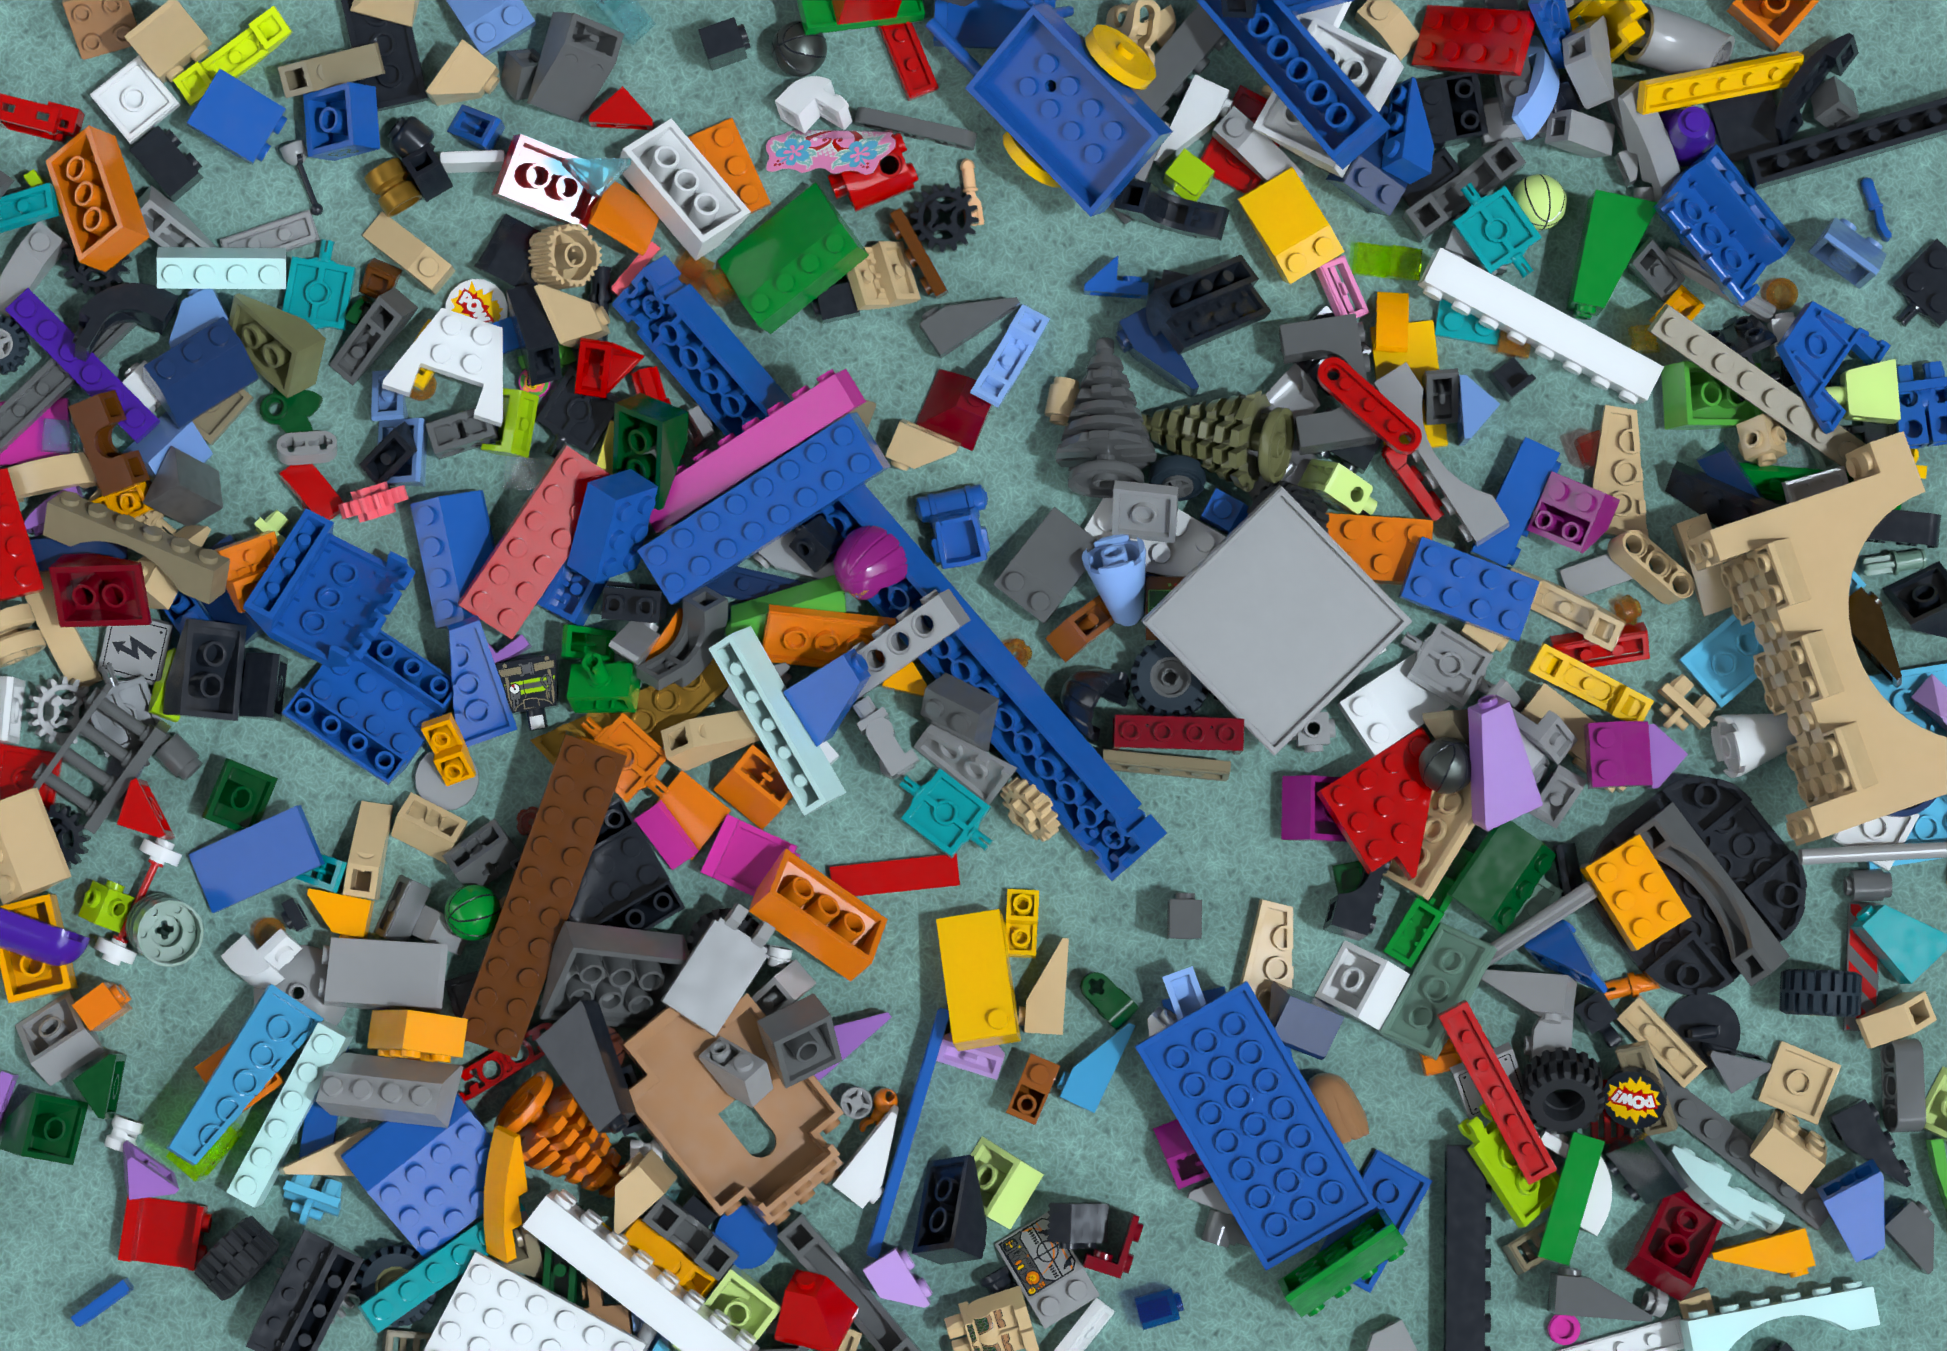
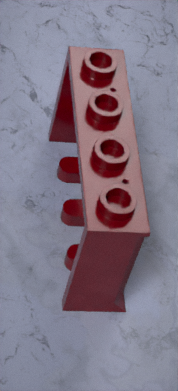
[1112,715,1244,755]

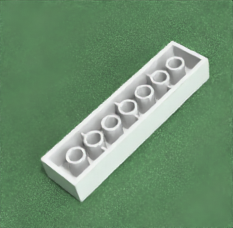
[522,1189,760,1351]

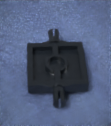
[1892,239,1947,328]
[536,367,622,459]

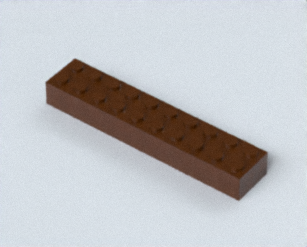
[461,730,627,1058]

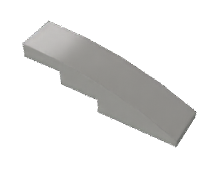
[1618,82,1681,202]

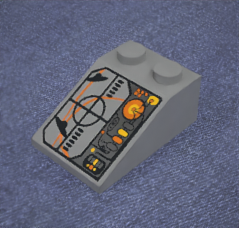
[995,1212,1100,1329]

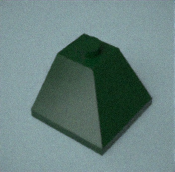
[0,1092,88,1165]

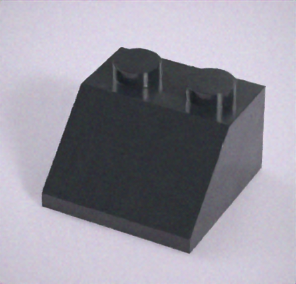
[239,652,288,722]

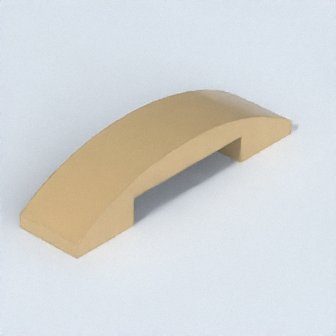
[7,452,97,503]
[1511,567,1626,652]
[25,571,103,688]

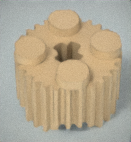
[528,223,602,290]

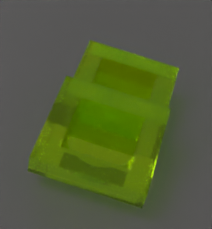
[1352,242,1423,281]

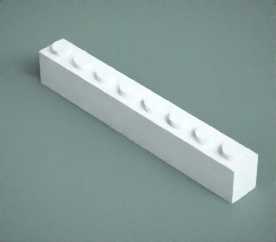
[1418,247,1664,405]

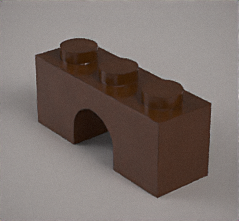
[68,390,150,497]

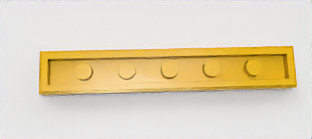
[1636,51,1804,115]

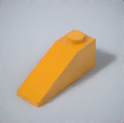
[1709,1227,1816,1278]

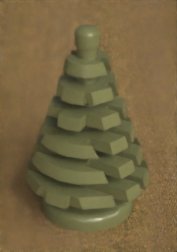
[1141,391,1295,492]

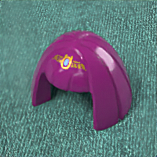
[834,525,908,600]

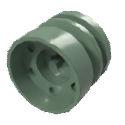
[125,893,204,967]

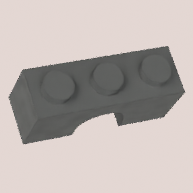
[642,1194,739,1281]

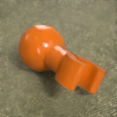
[859,1088,898,1132]

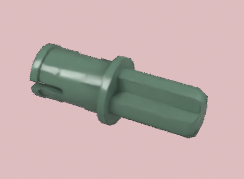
[1861,548,1927,576]

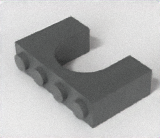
[1279,313,1377,455]

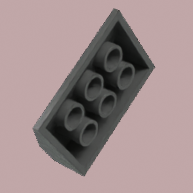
[540,921,690,1029]

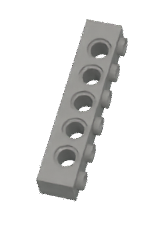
[847,589,971,701]

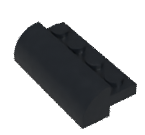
[1146,255,1271,355]
[245,1228,364,1351]

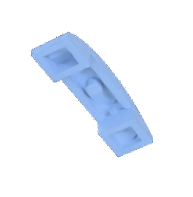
[1512,35,1560,140]
[970,304,1050,408]

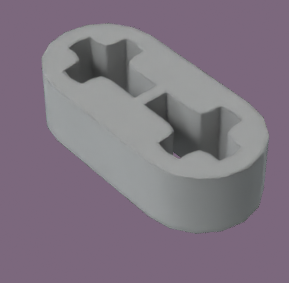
[276,431,337,465]

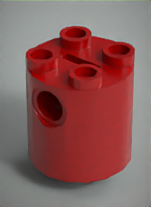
[827,129,919,212]

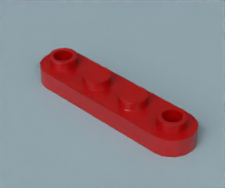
[1317,357,1422,455]

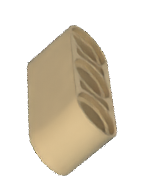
[1608,530,1695,605]

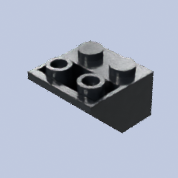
[1417,73,1489,149]

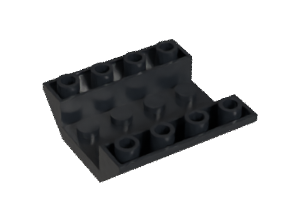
[510,797,685,931]

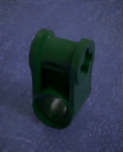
[1080,972,1139,1031]

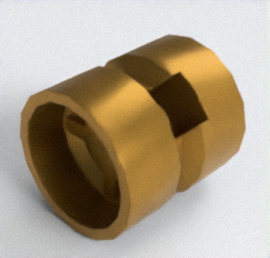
[364,158,422,217]

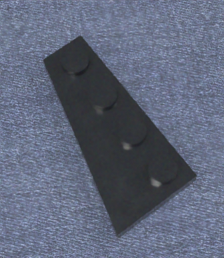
[1665,461,1781,527]

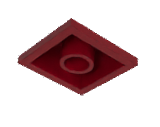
[916,368,993,452]

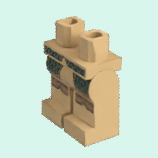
[944,1285,1039,1351]

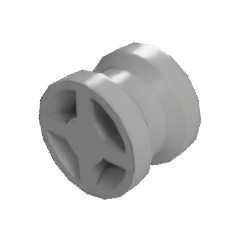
[840,1087,873,1119]

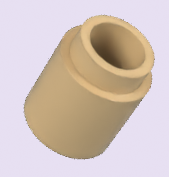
[1045,377,1080,426]

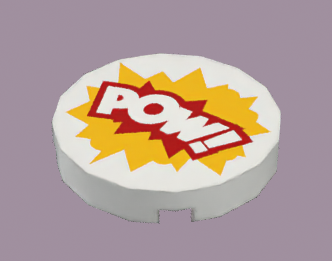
[445,279,509,324]

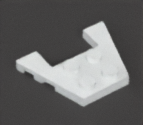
[382,308,503,427]

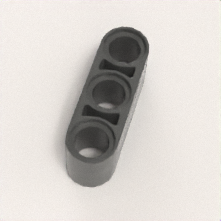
[1880,1038,1926,1133]

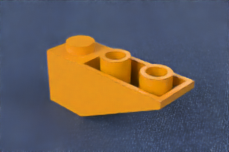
[623,1217,718,1298]

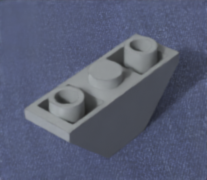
[1562,16,1615,109]

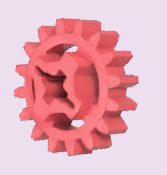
[338,481,409,523]

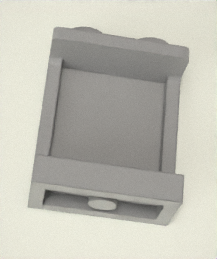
[1486,678,1578,765]

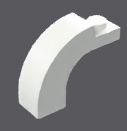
[1539,1130,1612,1236]

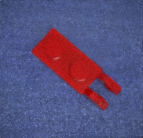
[1380,445,1444,521]

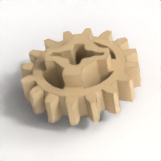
[1000,777,1061,842]

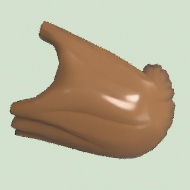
[1307,1073,1369,1144]

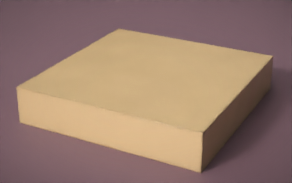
[1757,1041,1841,1125]

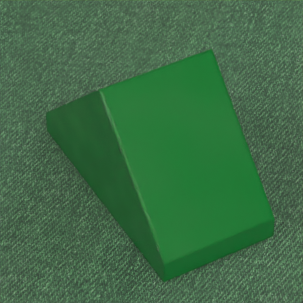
[561,624,616,663]

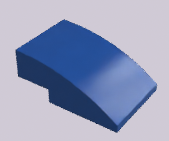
[537,556,609,626]

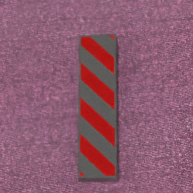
[1843,902,1881,1031]

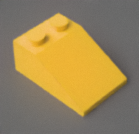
[1237,167,1345,284]

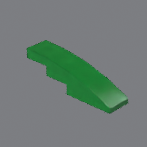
[1383,846,1474,968]

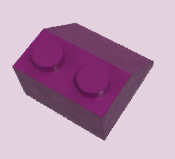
[1583,721,1653,789]
[1281,775,1347,842]

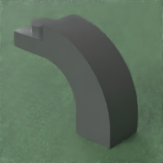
[637,586,728,691]

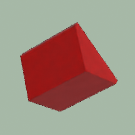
[117,778,175,840]

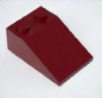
[49,553,152,628]
[1624,1190,1723,1302]

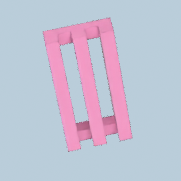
[1315,255,1370,319]

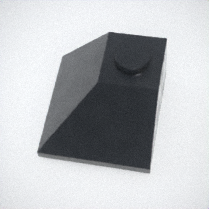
[1882,561,1947,638]

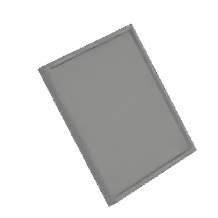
[1141,485,1412,756]

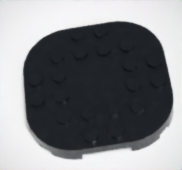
[1586,776,1807,995]

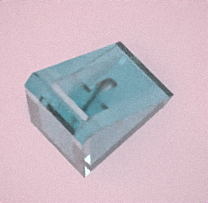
[562,158,631,197]

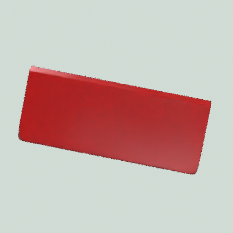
[1550,622,1650,668]

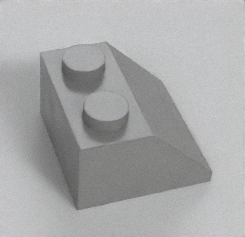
[15,991,104,1086]

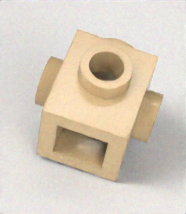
[1736,414,1787,467]

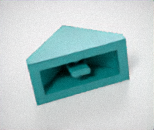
[295,853,347,893]

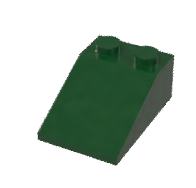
[612,393,688,510]

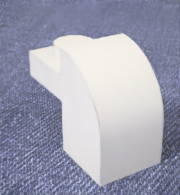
[775,76,852,134]
[221,928,302,988]

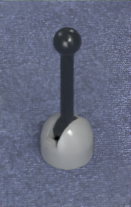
[280,140,323,216]

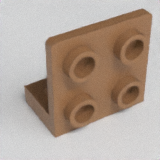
[62,0,137,60]

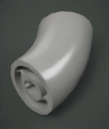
[1623,3,1735,75]

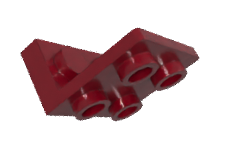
[1082,1213,1144,1279]

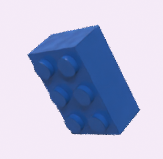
[567,469,658,583]

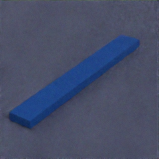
[866,1008,949,1259]

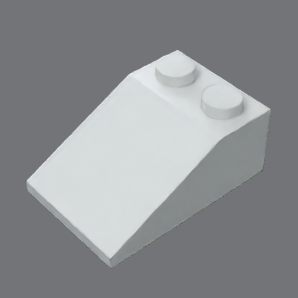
[1337,652,1452,758]

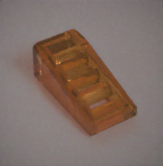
[701,269,738,308]

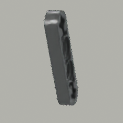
[854,107,977,151]

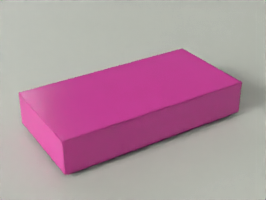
[634,800,699,870]

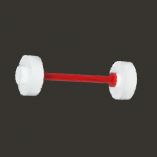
[94,837,182,966]

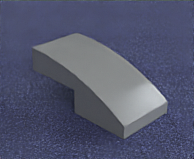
[1560,554,1633,597]

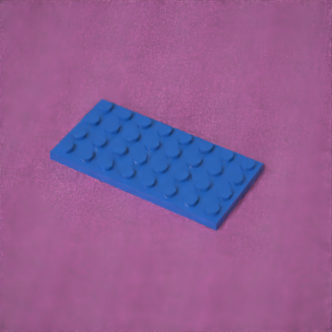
[1135,981,1378,1271]

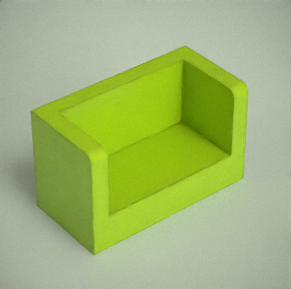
[1163,148,1215,201]
[481,388,539,458]

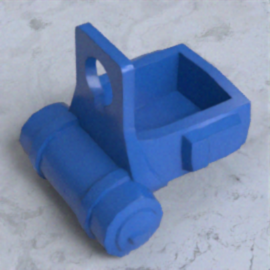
[915,484,990,569]

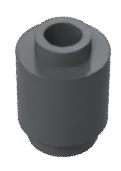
[155,734,203,781]
[1843,869,1892,902]

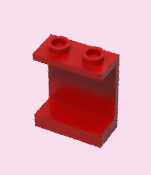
[118,1196,212,1271]

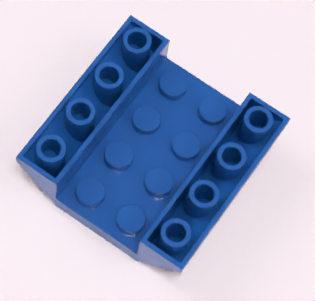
[282,629,452,785]

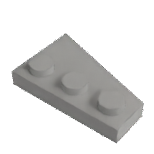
[914,724,1017,805]

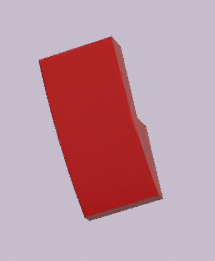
[279,464,344,520]

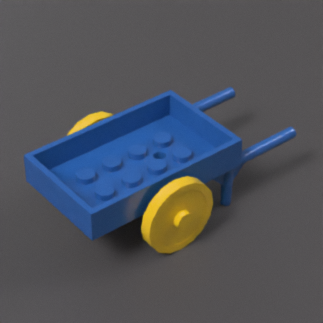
[925,0,1173,217]

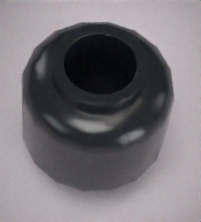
[387,116,436,159]

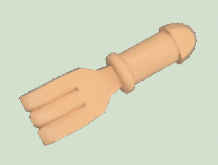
[960,158,984,226]

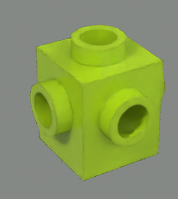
[78,879,134,933]

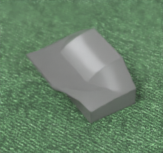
[1261,363,1321,424]

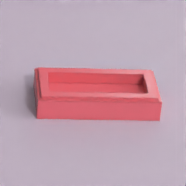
[610,241,661,297]

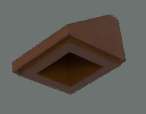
[359,258,403,299]

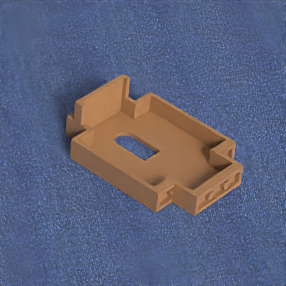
[620,993,844,1226]

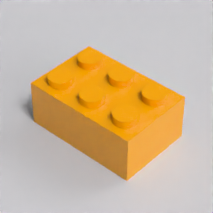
[1580,834,1692,951]
[0,894,78,1003]
[367,1010,468,1063]

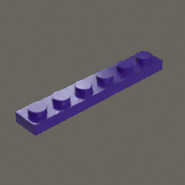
[5,288,160,444]

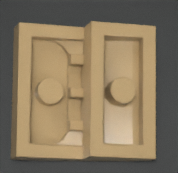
[847,241,921,310]

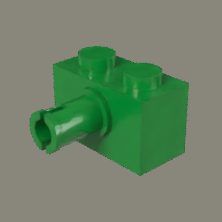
[567,653,641,713]

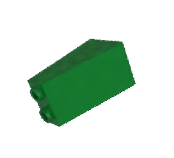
[1566,190,1658,320]

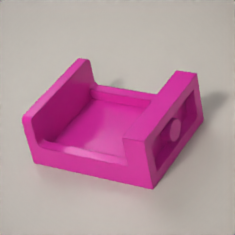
[701,814,801,897]

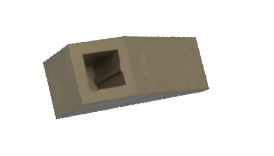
[278,42,385,98]

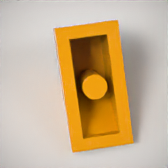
[307,888,375,939]

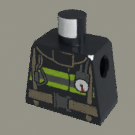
[495,654,559,731]

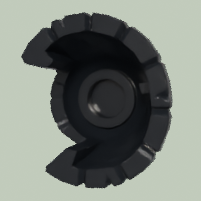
[1060,668,1130,741]

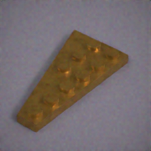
[530,658,729,793]

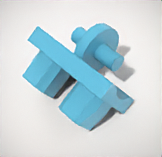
[283,1175,342,1226]

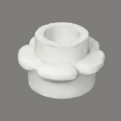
[767,944,794,968]

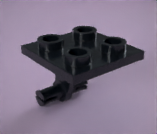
[1709,315,1782,402]

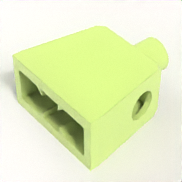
[1825,359,1901,424]

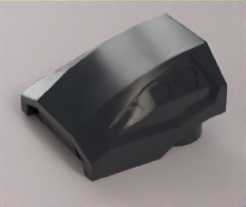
[474,214,541,287]

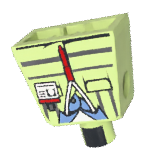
[1298,459,1377,516]

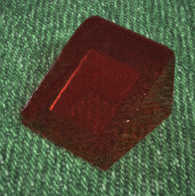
[1574,430,1600,470]

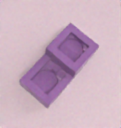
[488,634,532,664]

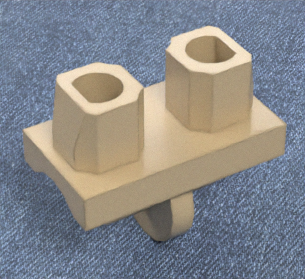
[1657,674,1717,731]

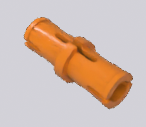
[1604,972,1660,1001]

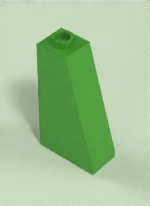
[725,574,847,643]

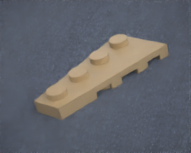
[1591,405,1649,538]
[1240,899,1294,1018]

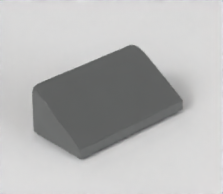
[374,875,431,942]

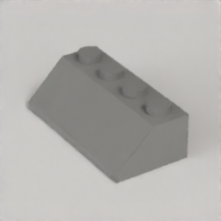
[316,1053,463,1128]

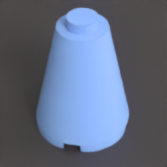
[1082,534,1146,626]

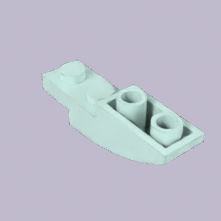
[1665,1146,1785,1234]

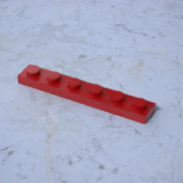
[1437,1000,1557,1185]

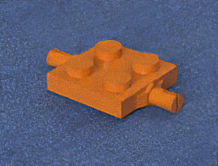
[581,713,670,803]

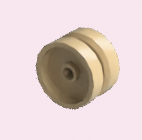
[0,603,47,668]

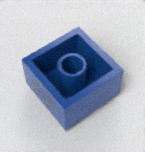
[303,82,380,161]

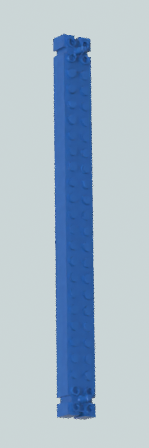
[612,255,1167,881]

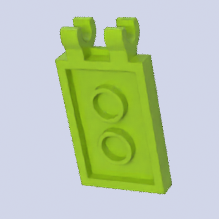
[1457,1103,1559,1228]

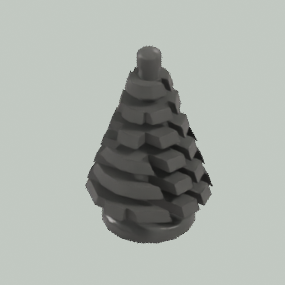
[1055,337,1157,498]

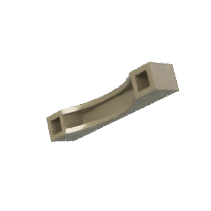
[43,490,230,604]

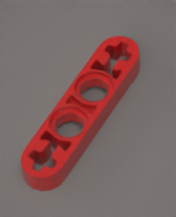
[459,1023,553,1101]

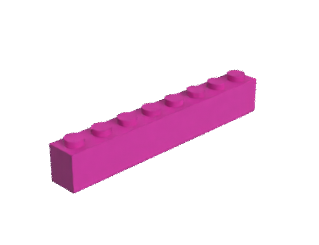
[649,369,866,533]

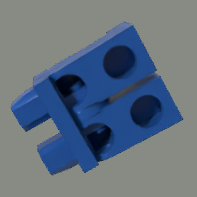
[1895,361,1947,449]

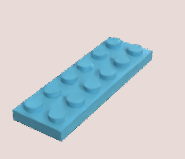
[1678,570,1866,709]

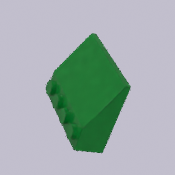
[717,182,869,334]
[1277,1208,1408,1318]

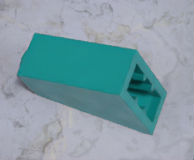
[1850,904,1947,984]

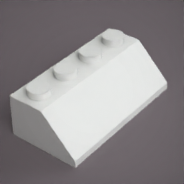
[617,118,751,261]

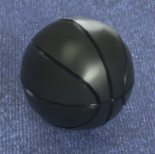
[771,20,827,77]
[1419,737,1471,794]

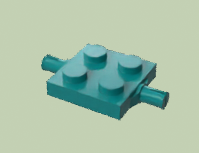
[1452,183,1542,278]
[282,239,356,331]
[899,769,993,858]

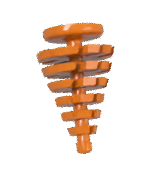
[494,1071,625,1198]

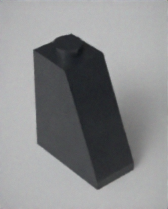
[506,282,562,386]

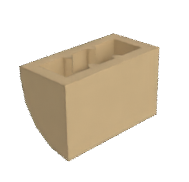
[390,792,468,864]

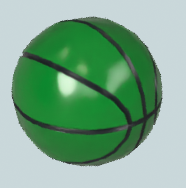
[444,884,501,941]

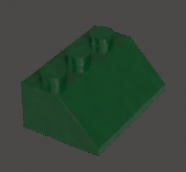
[1447,820,1557,934]

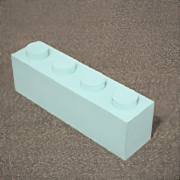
[156,247,286,289]

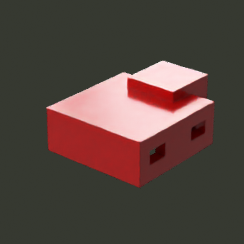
[0,93,85,143]

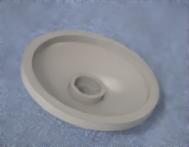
[254,945,347,1041]

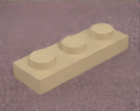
[1617,995,1708,1088]

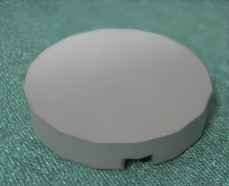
[415,751,479,810]

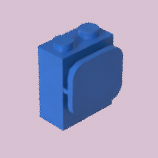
[187,69,288,165]

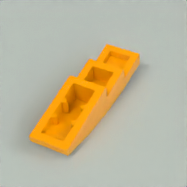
[484,1125,528,1263]

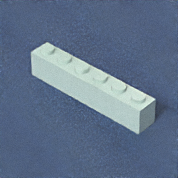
[709,626,846,816]

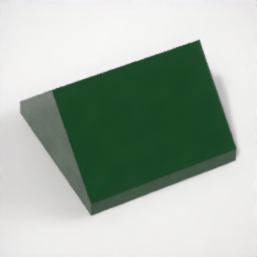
[202,758,278,832]
[72,1054,127,1119]

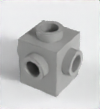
[1291,711,1336,753]

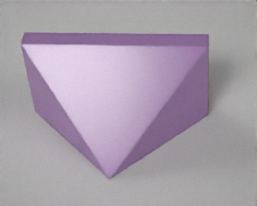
[1910,674,1947,731]
[936,1033,1005,1080]

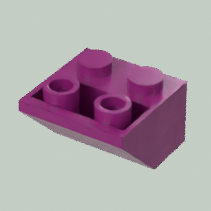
[1527,471,1620,553]
[1153,1119,1211,1190]

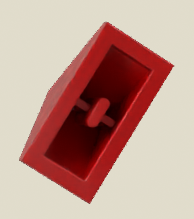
[589,86,654,131]

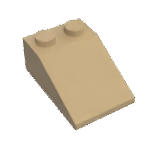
[124,0,212,83]

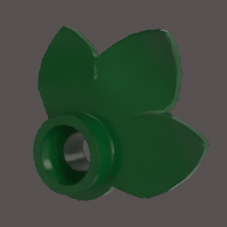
[259,387,323,433]

